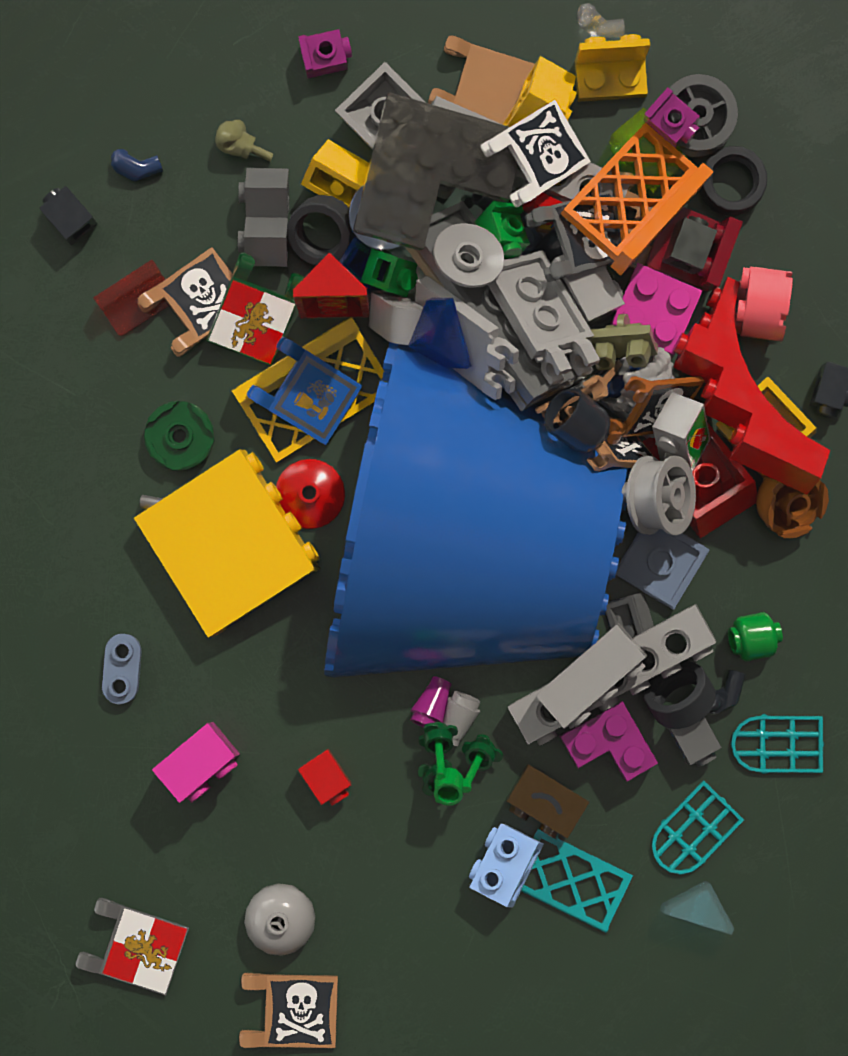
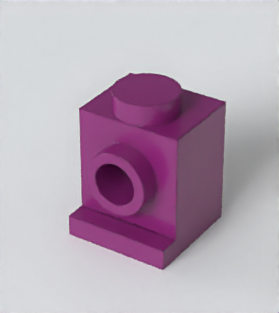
[298,29,352,79]
[643,87,700,148]

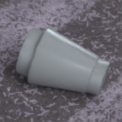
[443,691,480,746]

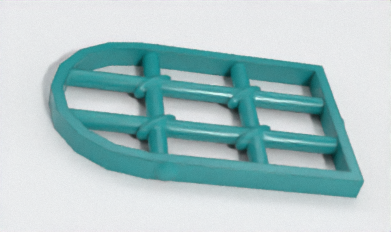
[731,714,824,774]
[651,780,744,874]

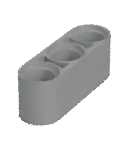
[368,290,423,345]

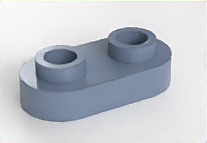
[102,634,142,704]

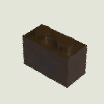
[505,764,589,840]

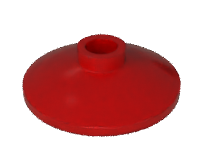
[276,459,345,529]

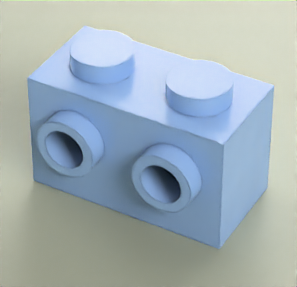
[469,823,544,907]

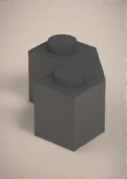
[238,168,289,267]

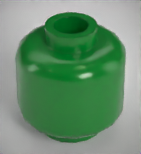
[728,612,783,662]

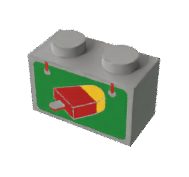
[652,392,710,472]

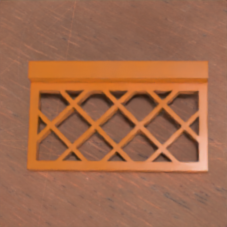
[560,122,714,275]

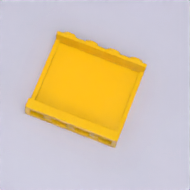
[134,449,320,638]

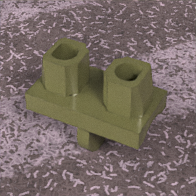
[590,314,658,370]

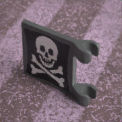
[525,190,622,282]

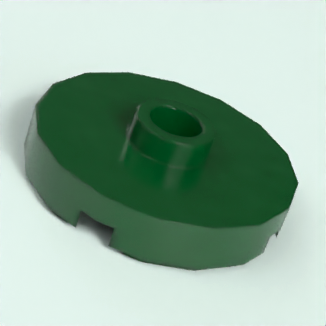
[144,401,214,471]

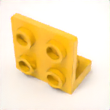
[575,34,650,102]

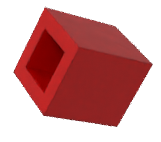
[298,748,352,806]

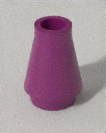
[410,676,452,728]

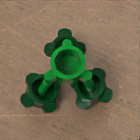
[418,722,503,805]

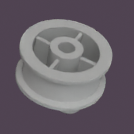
[622,456,696,535]

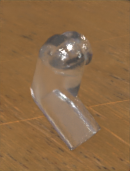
[577,3,625,38]

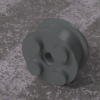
[668,74,738,157]

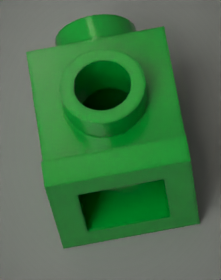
[474,201,530,260]
[361,248,418,297]

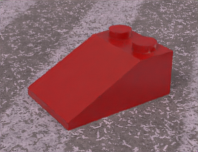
[643,422,757,539]

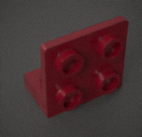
[645,207,743,292]

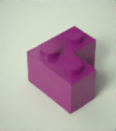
[559,701,658,781]

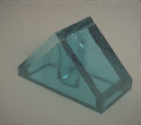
[660,880,734,935]

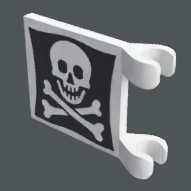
[480,100,591,207]

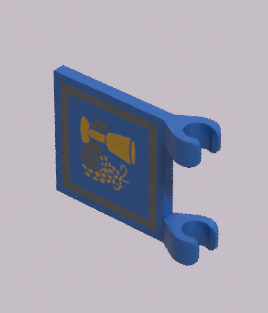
[246,337,362,445]

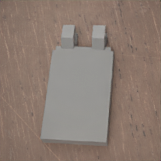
[488,250,600,386]
[415,276,519,400]

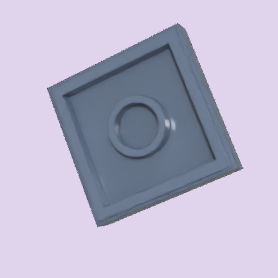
[616,529,709,610]

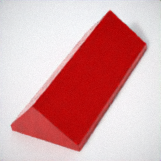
[293,252,369,318]

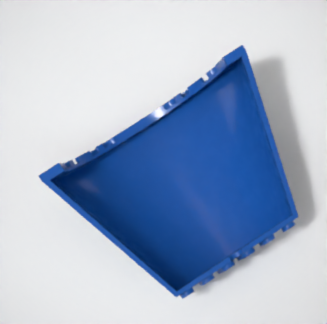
[324,342,632,677]

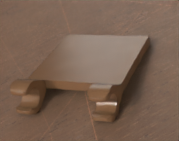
[428,36,535,124]

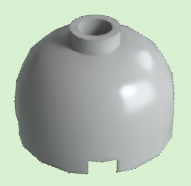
[244,883,316,956]

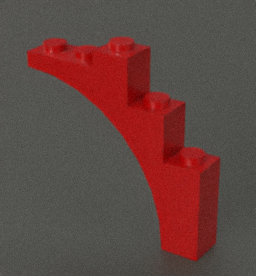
[673,277,830,495]

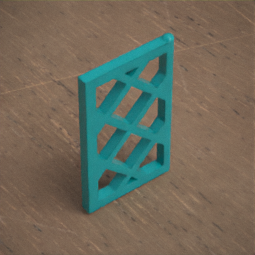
[521,829,633,933]

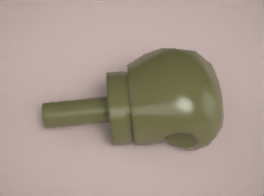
[215,120,273,162]

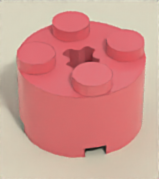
[735,266,793,342]

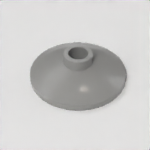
[433,223,504,288]

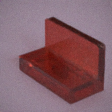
[93,260,169,336]

